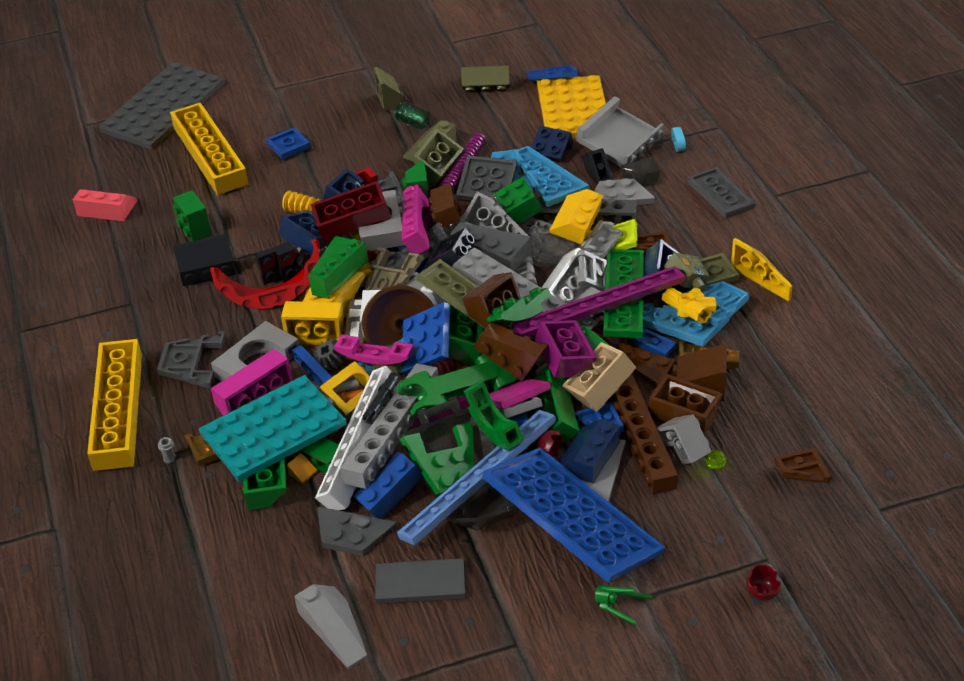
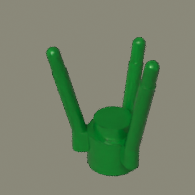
[595,585,653,625]

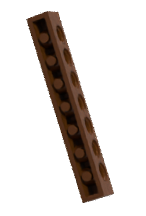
[609,373,678,494]

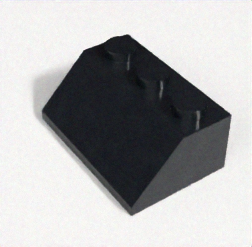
[173,234,236,286]

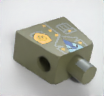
[664,252,709,292]

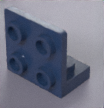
[531,126,574,160]

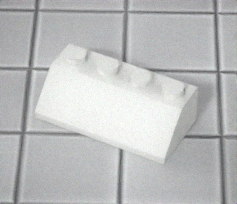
[542,247,589,304]

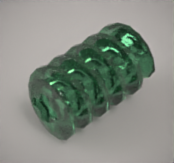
[394,102,431,130]

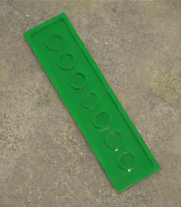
[603,249,644,339]

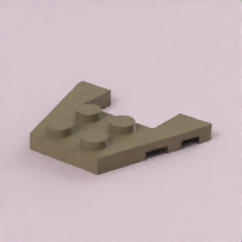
[365,247,424,290]

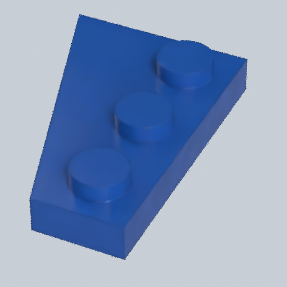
[526,65,578,82]

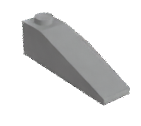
[294,584,367,670]

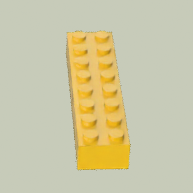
[170,103,249,195]
[87,339,142,471]

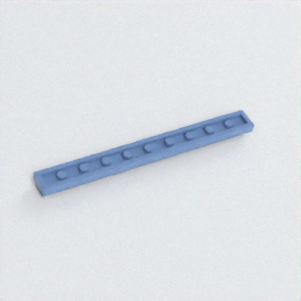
[397,410,556,545]

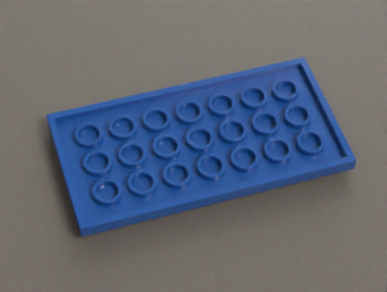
[482,448,665,583]

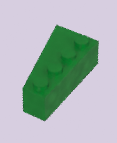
[308,236,369,298]

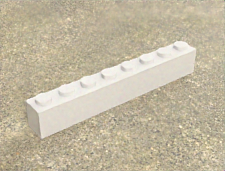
[315,366,402,511]

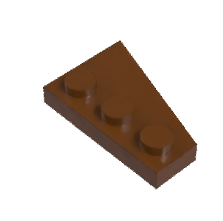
[618,343,675,388]

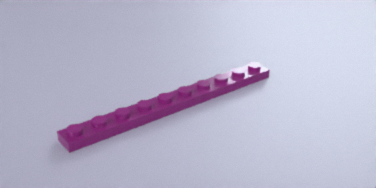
[511,266,685,338]

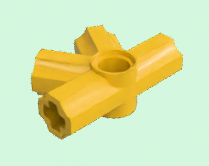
[662,287,716,324]

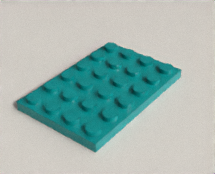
[198,375,347,482]

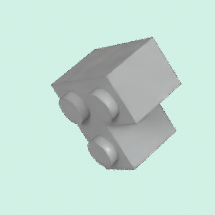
[656,414,712,464]

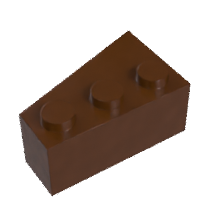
[429,183,462,229]
[473,322,548,382]

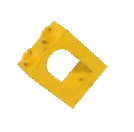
[319,361,370,422]

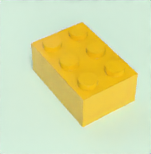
[281,301,345,345]

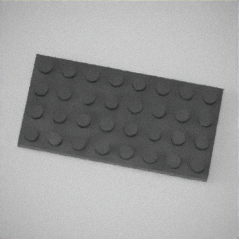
[98,62,225,150]

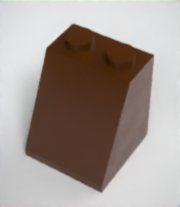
[673,345,727,401]

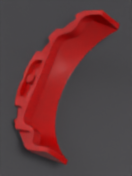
[210,239,320,309]

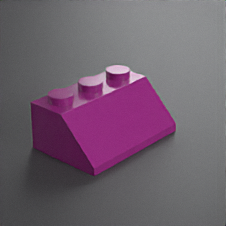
[535,320,597,378]

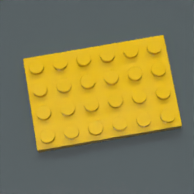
[537,75,606,138]

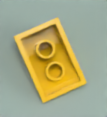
[303,271,366,317]

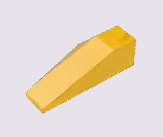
[731,238,792,301]

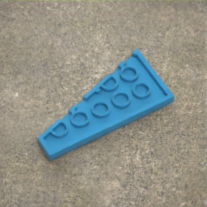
[602,303,730,347]

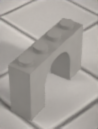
[359,190,405,251]
[211,321,299,381]

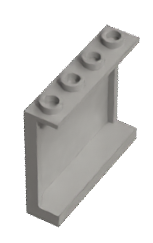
[575,96,664,169]

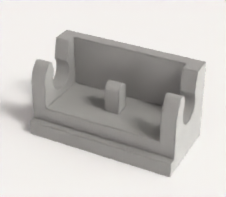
[581,220,622,259]

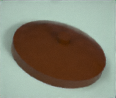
[361,285,434,347]

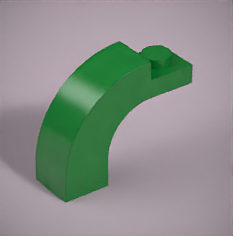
[464,381,524,450]

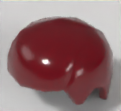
[536,430,563,457]
[746,564,781,600]

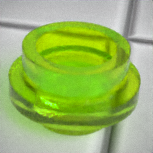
[705,450,727,470]

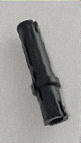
[362,372,401,424]

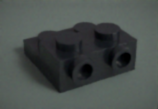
[427,228,474,266]
[256,241,302,285]

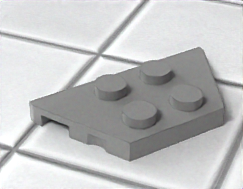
[594,178,654,205]

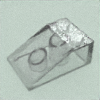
[527,225,583,267]

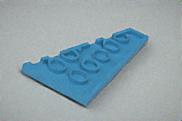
[514,146,589,207]

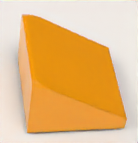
[287,453,318,484]

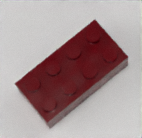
[310,181,391,242]

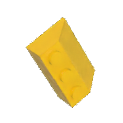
[549,189,603,245]

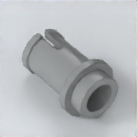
[158,437,176,463]

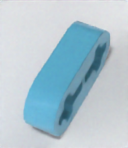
[671,127,686,152]

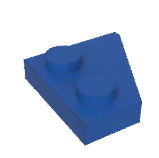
[575,402,624,433]

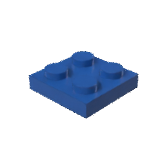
[266,128,311,159]

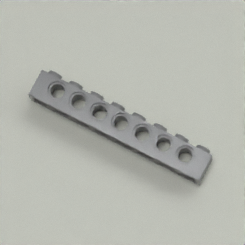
[340,363,439,489]

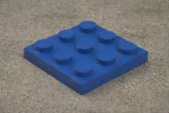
[401,302,450,375]

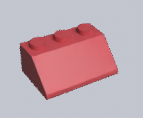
[73,189,137,221]

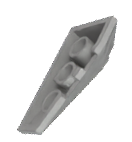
[460,191,528,236]

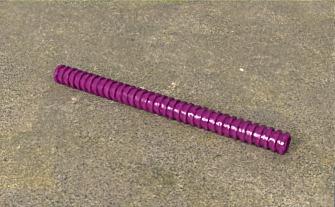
[421,133,486,233]

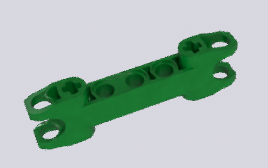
[396,354,520,417]

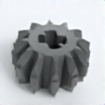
[313,338,346,372]

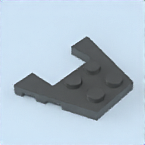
[157,331,226,388]

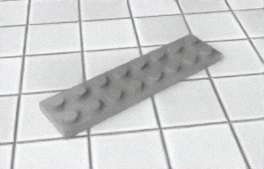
[452,248,598,331]

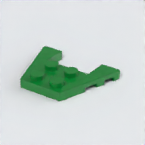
[400,422,474,495]

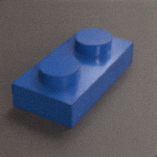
[633,328,676,357]

